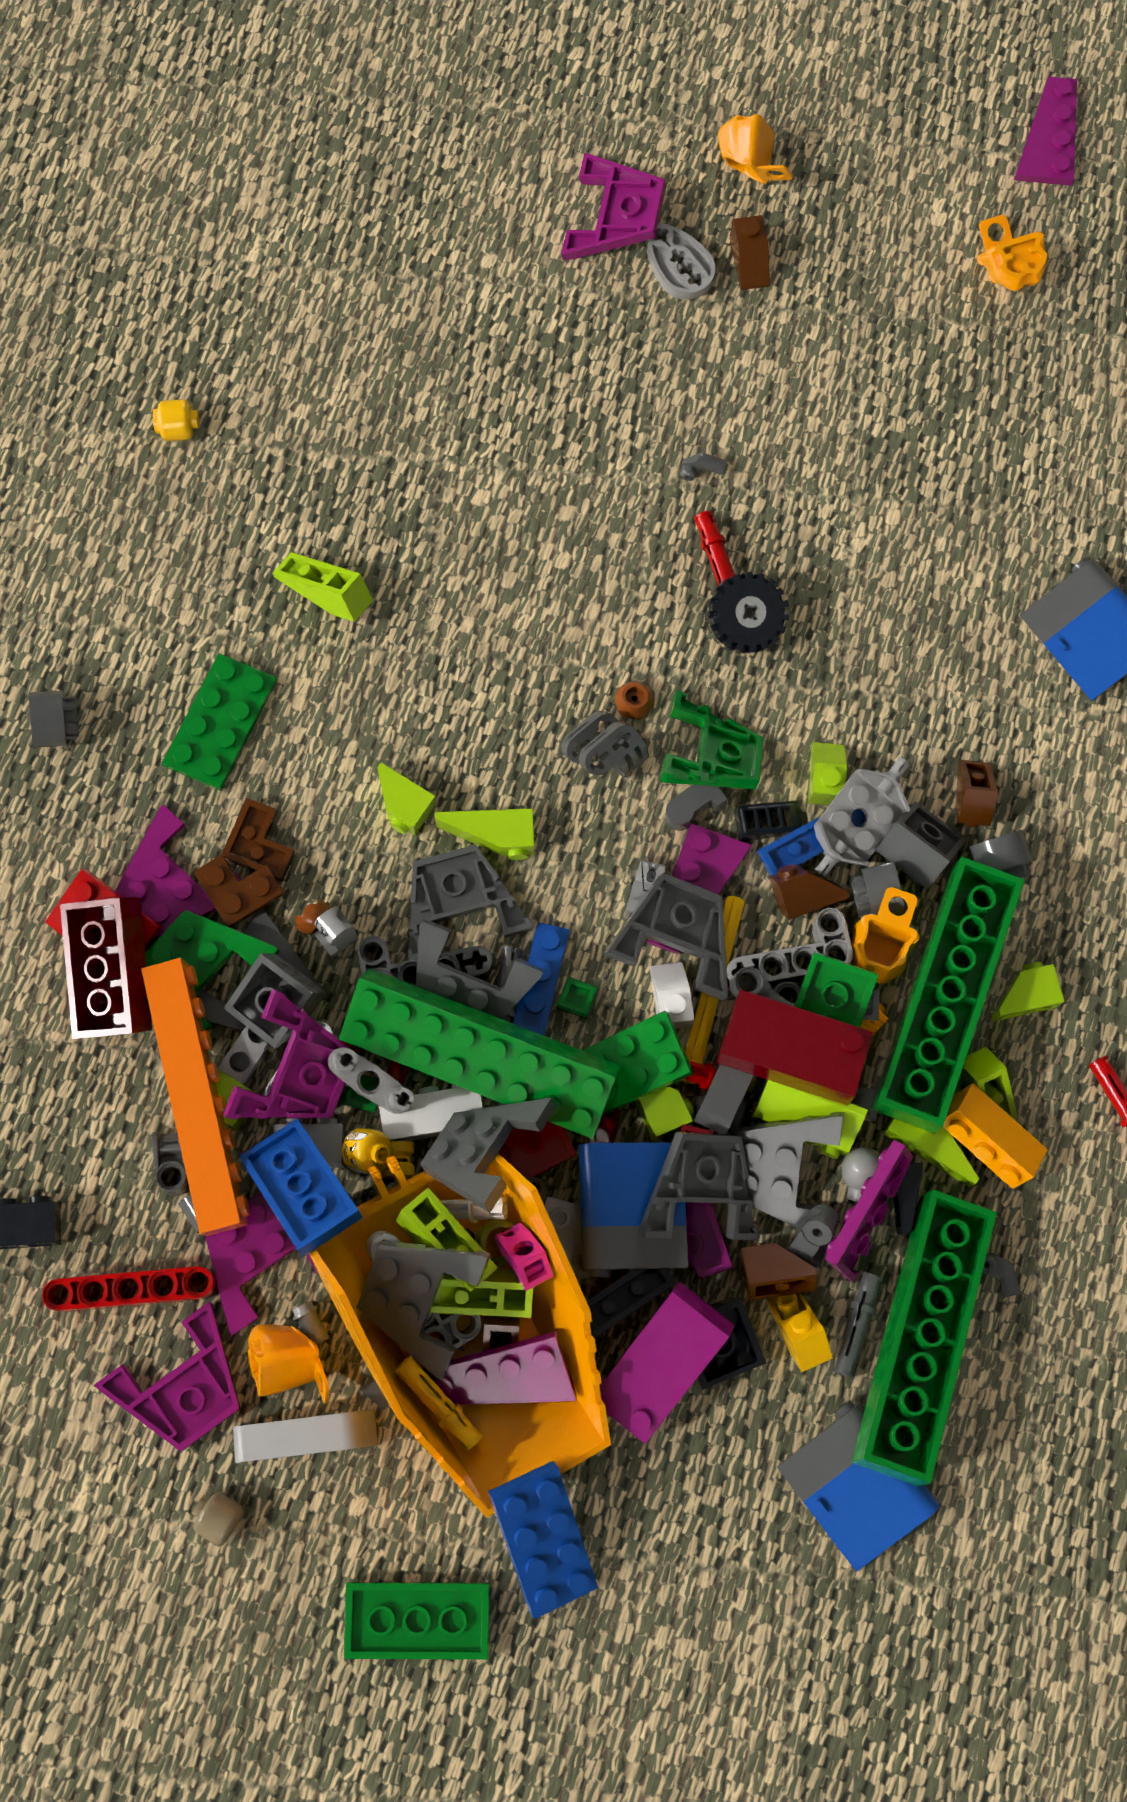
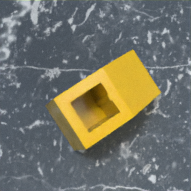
[766,1293,833,1372]

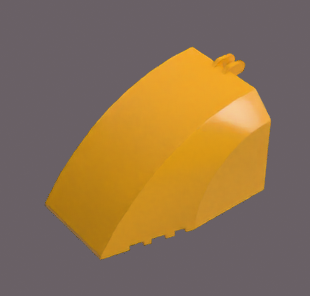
[309,1153,611,1518]

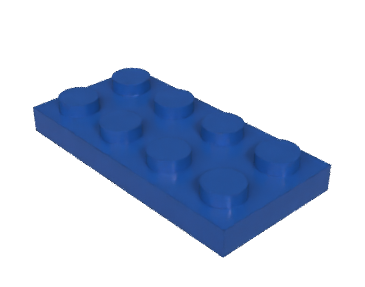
[239,1118,363,1258]
[488,1461,598,1619]

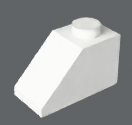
[650,962,694,1029]

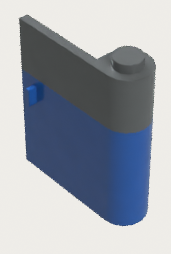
[1020,557,1127,702]
[578,1143,688,1278]
[777,1400,940,1572]

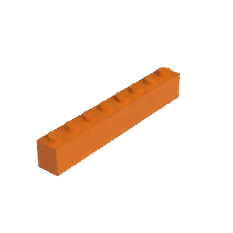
[141,958,250,1236]

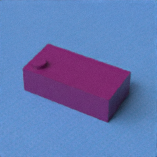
[599,1281,735,1444]

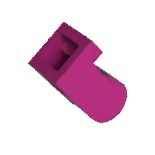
[495,1223,553,1291]

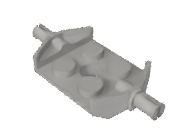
[814,757,910,878]

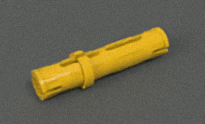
[394,1355,483,1451]

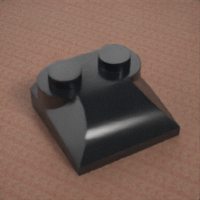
[697,1296,766,1390]

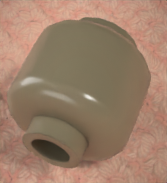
[191,1491,247,1547]

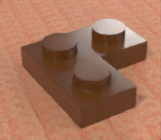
[222,798,295,882]
[194,854,285,928]

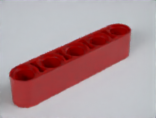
[42,1266,217,1312]

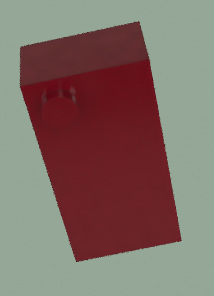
[60,897,152,1039]
[716,989,873,1106]

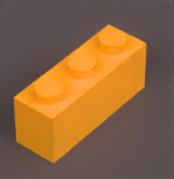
[943,1083,1048,1189]

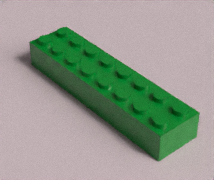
[870,856,1025,1134]
[339,968,621,1139]
[851,1189,997,1486]

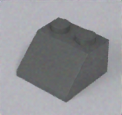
[876,801,967,889]
[224,953,327,1048]

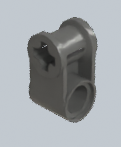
[152,1131,189,1196]

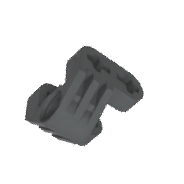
[561,710,649,778]

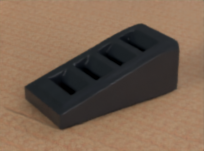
[734,801,802,842]
[893,1163,923,1235]

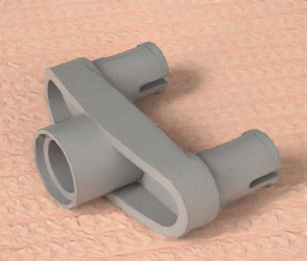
[328,1047,414,1114]

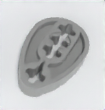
[647,223,715,300]

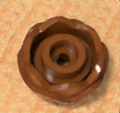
[614,681,655,720]
[294,898,331,935]

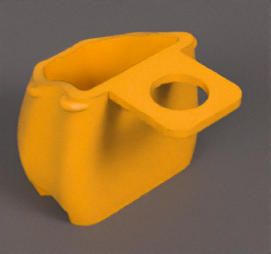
[718,114,793,184]
[977,215,1048,291]
[850,887,919,984]
[248,1324,329,1404]

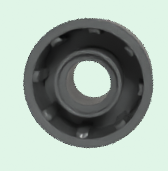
[29,691,79,748]
[969,830,1033,878]
[850,862,905,919]

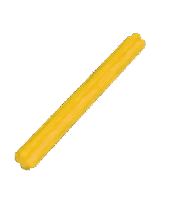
[680,896,745,1084]

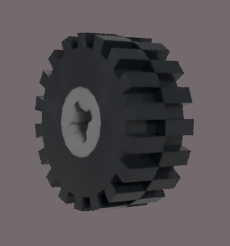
[705,572,789,654]

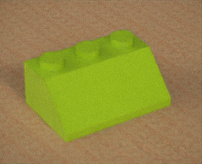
[750,1079,868,1159]

